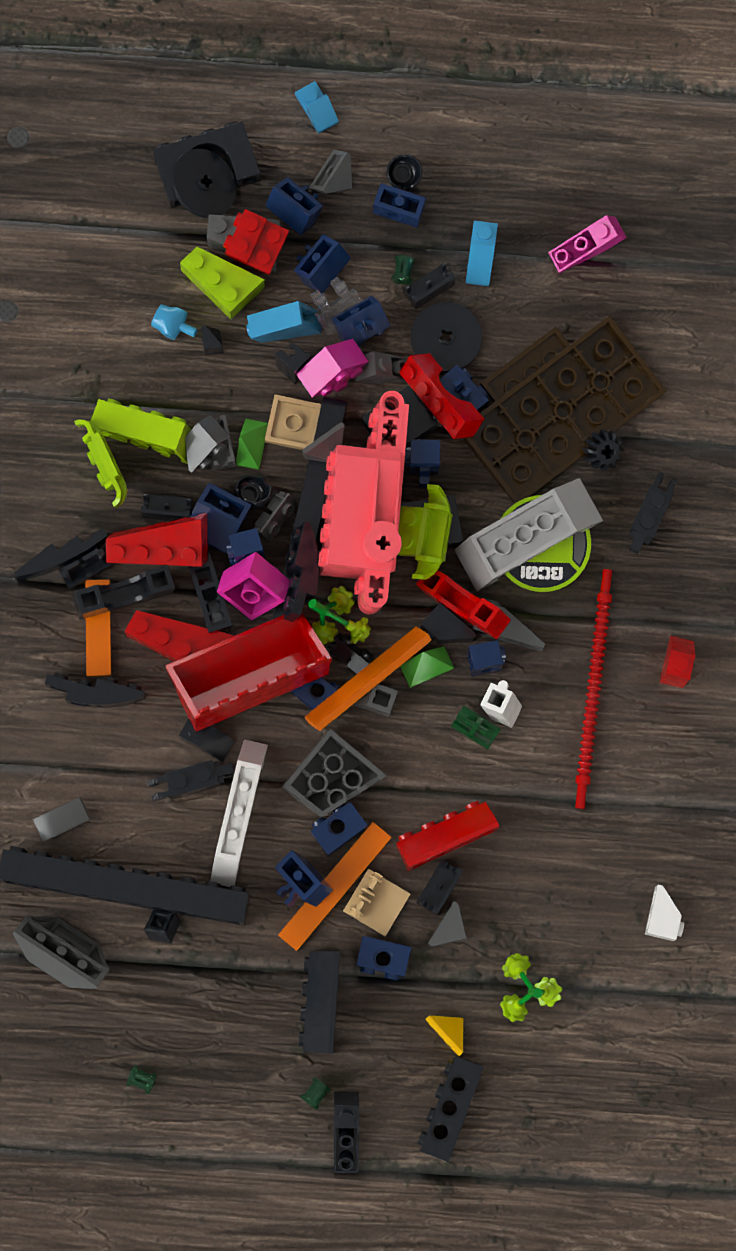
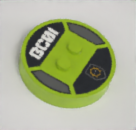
[500,495,591,592]

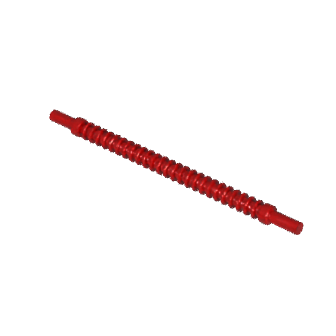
[575,569,612,809]

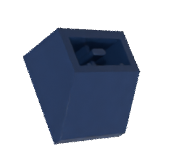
[190,482,251,555]

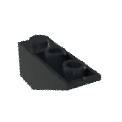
[334,1092,359,1173]

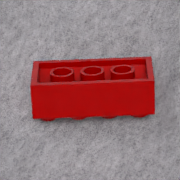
[396,801,499,871]

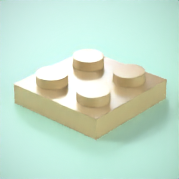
[265,395,322,450]

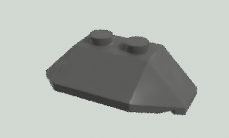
[13,915,110,989]

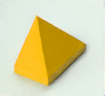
[425,1015,463,1057]

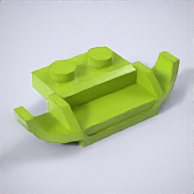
[74,419,128,509]
[397,484,453,580]

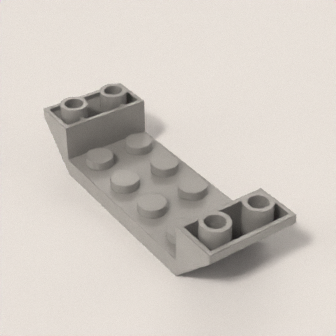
[454,478,603,592]

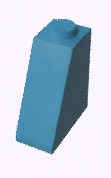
[466,221,498,286]
[246,301,322,343]

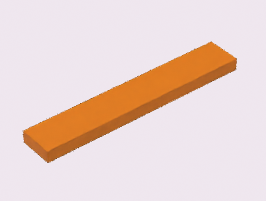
[305,626,432,731]
[278,822,392,951]

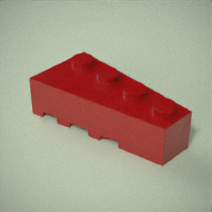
[106,513,208,567]
[124,610,234,662]

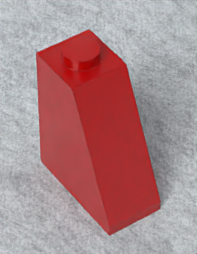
[659,636,695,688]

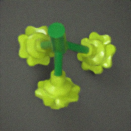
[308,586,371,645]
[500,953,562,1022]

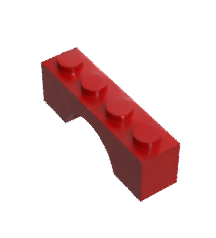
[399,353,485,439]
[416,570,511,640]

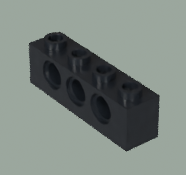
[417,1056,484,1162]

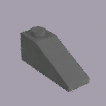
[473,599,545,652]

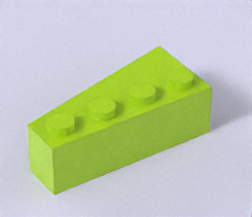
[91,399,191,464]

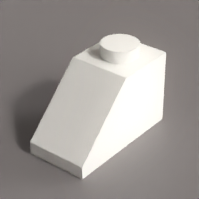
[645,885,684,941]

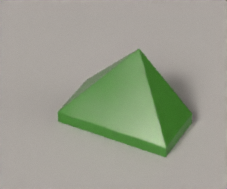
[236,419,268,470]
[400,646,454,688]

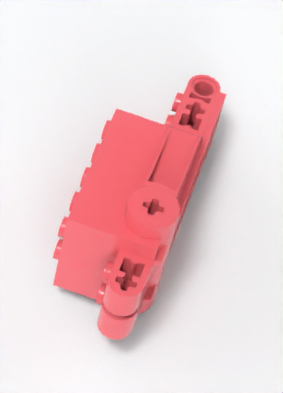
[318,391,409,615]

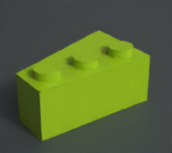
[180,247,265,319]

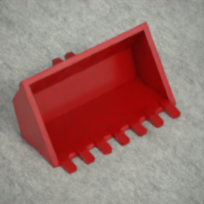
[165,613,332,732]

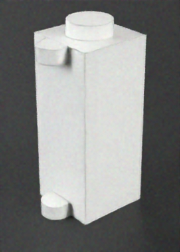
[481,680,522,728]

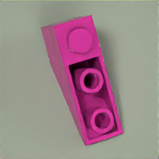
[548,215,627,273]

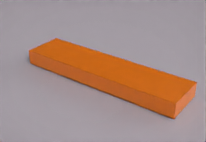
[85,579,112,677]

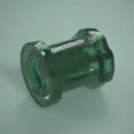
[391,255,415,285]
[126,1065,158,1094]
[299,1077,332,1110]

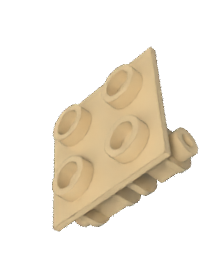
[343,869,410,936]

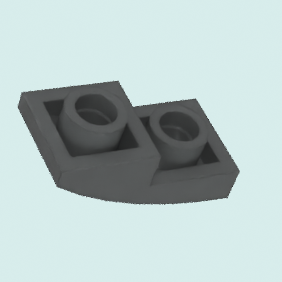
[33,797,91,841]

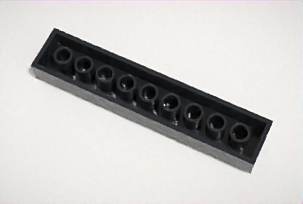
[0,846,250,926]

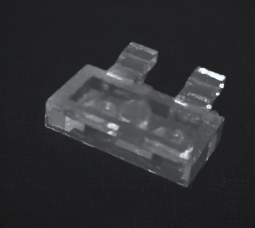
[310,277,362,335]

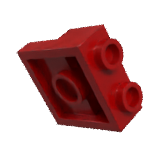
[223,209,289,275]

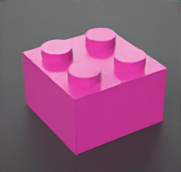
[296,339,369,397]
[217,552,290,620]

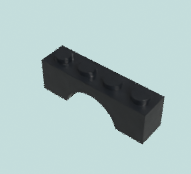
[72,565,175,620]

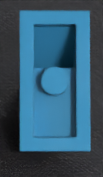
[295,81,339,134]

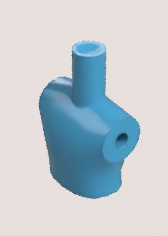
[151,304,198,340]

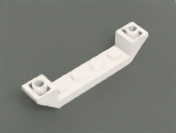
[210,740,268,887]

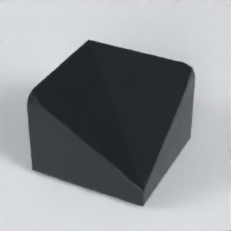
[201,326,224,355]
[144,910,180,943]

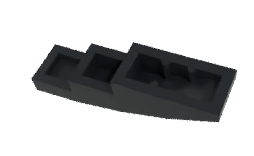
[14,528,109,581]
[188,549,232,633]

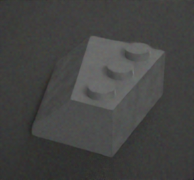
[281,729,387,817]

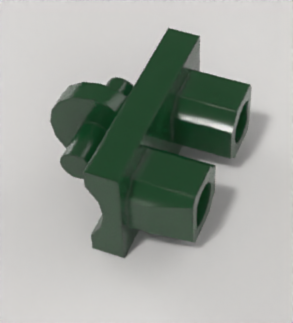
[451,706,501,750]

